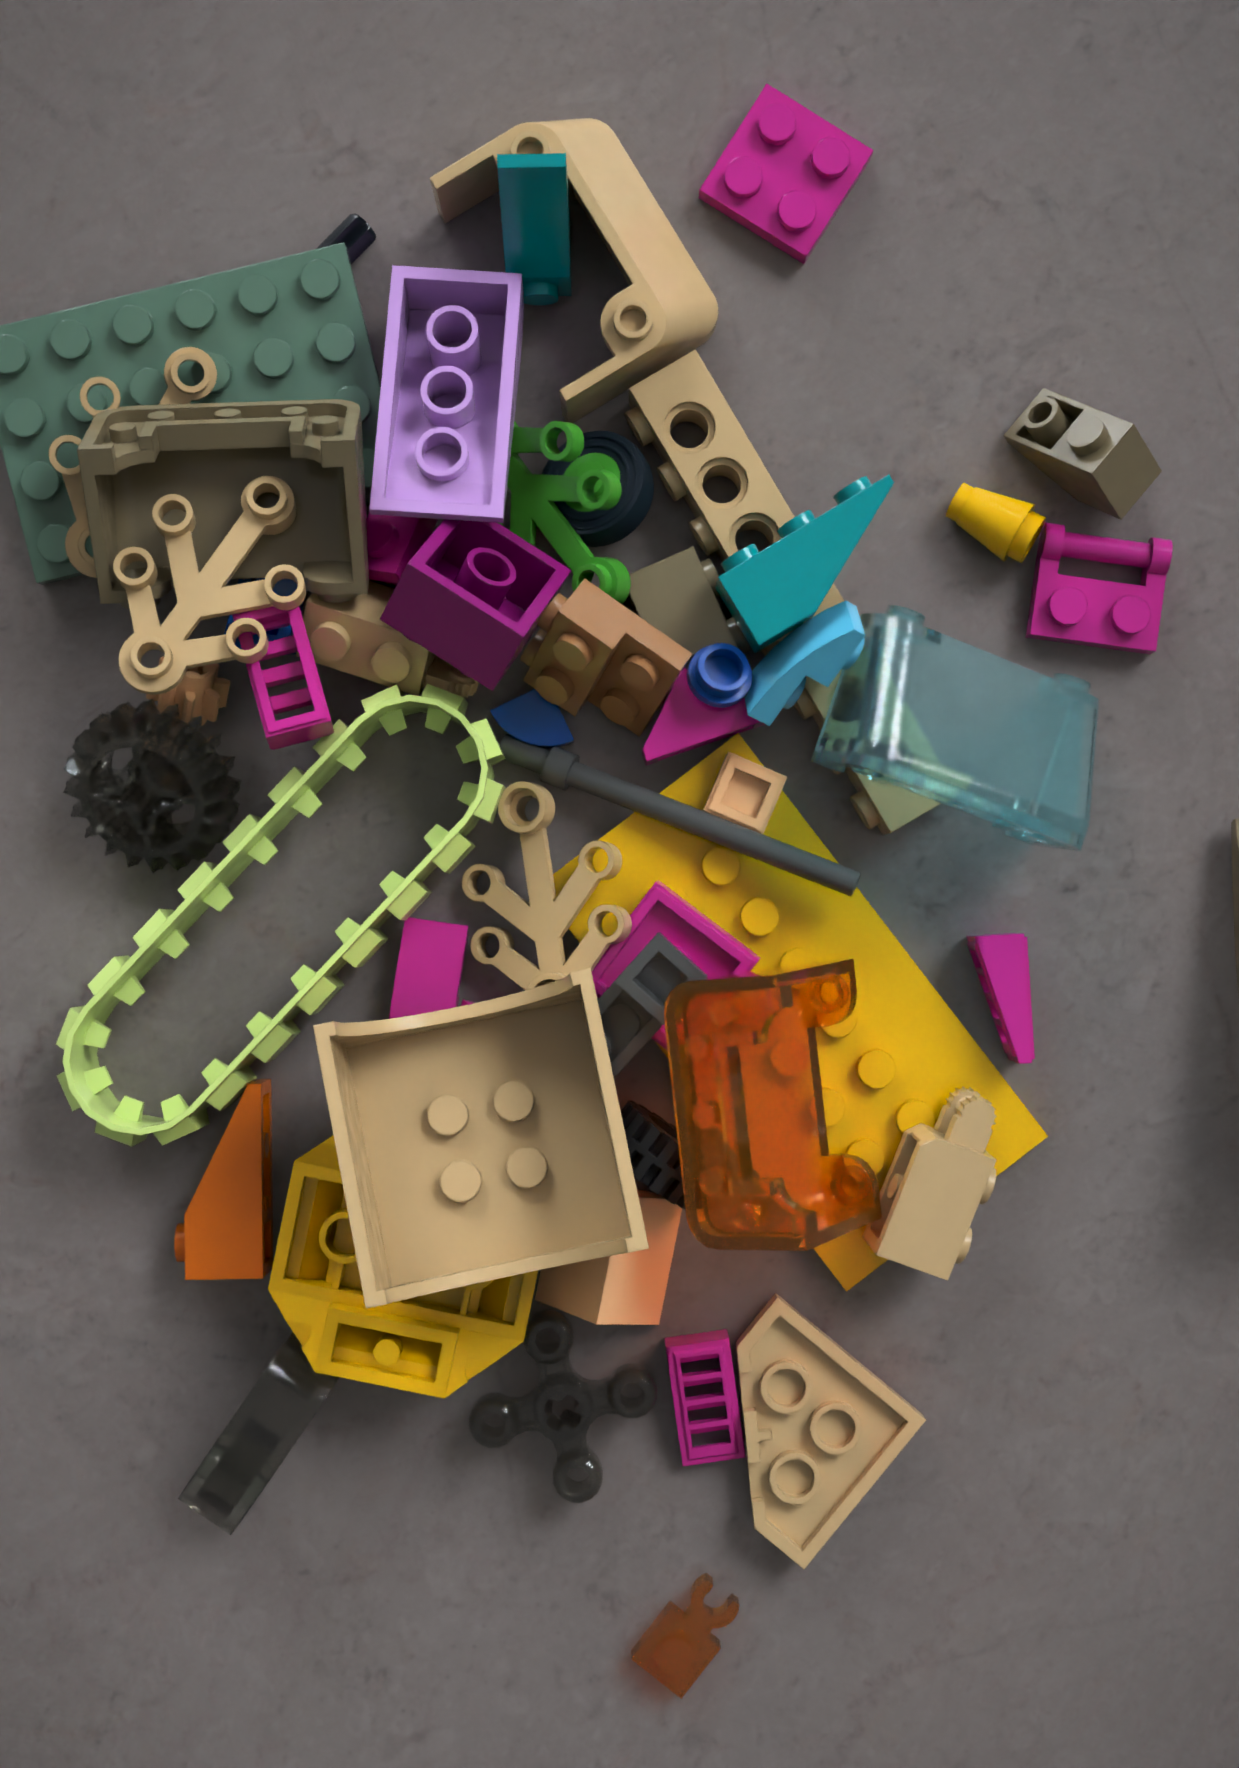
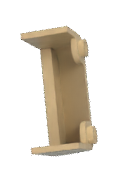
[430,118,718,423]

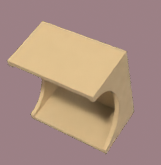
[313,968,649,1309]

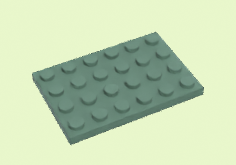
[0,242,381,585]

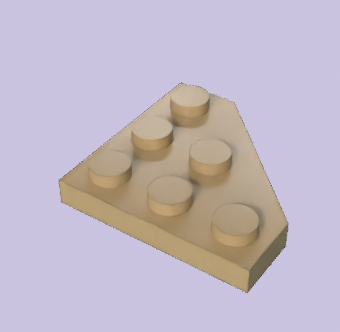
[735,1293,926,1569]

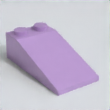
[369,265,525,523]

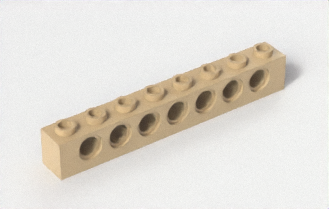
[624,349,958,835]

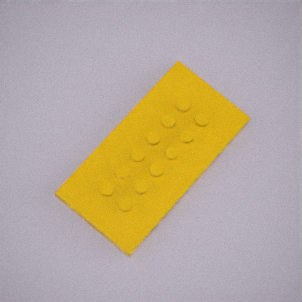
[553,733,1048,1292]

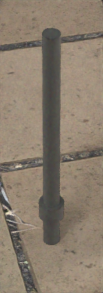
[500,734,861,897]

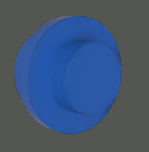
[687,643,752,708]

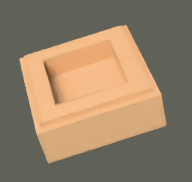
[703,752,787,834]

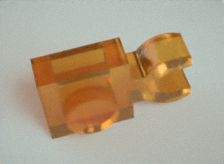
[631,1573,739,1699]

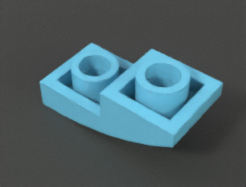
[744,600,865,727]

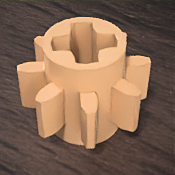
[146,656,230,729]

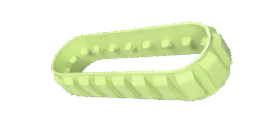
[56,683,506,1147]

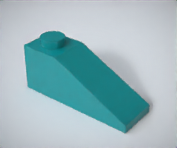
[497,153,572,305]

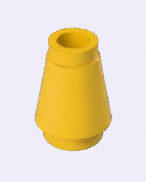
[946,483,1046,563]

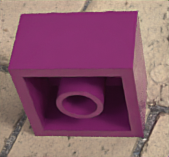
[380,519,572,691]

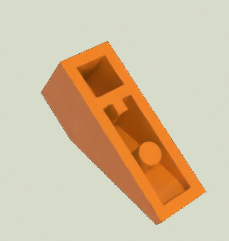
[174,1079,273,1280]

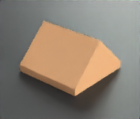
[535,1189,682,1325]

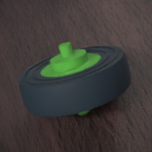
[542,430,654,547]

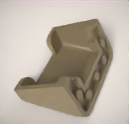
[77,399,369,609]

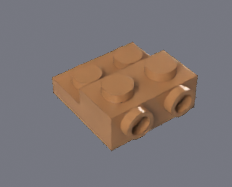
[520,578,692,737]

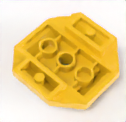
[268,1135,538,1399]

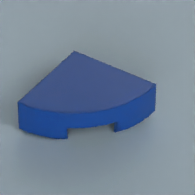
[490,689,574,748]

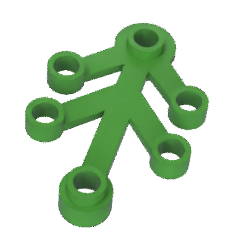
[499,421,631,604]

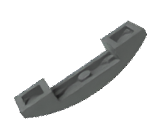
[598,932,708,1078]

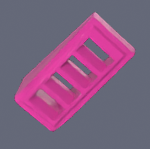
[232,606,334,750]
[966,933,1035,1064]
[664,1329,746,1466]

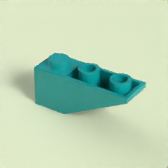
[715,475,894,653]

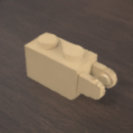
[296,580,479,698]
[862,1086,997,1280]

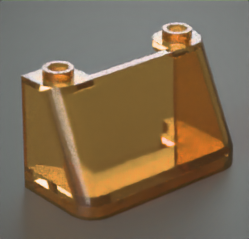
[664,959,882,1251]

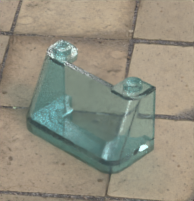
[811,605,1099,851]

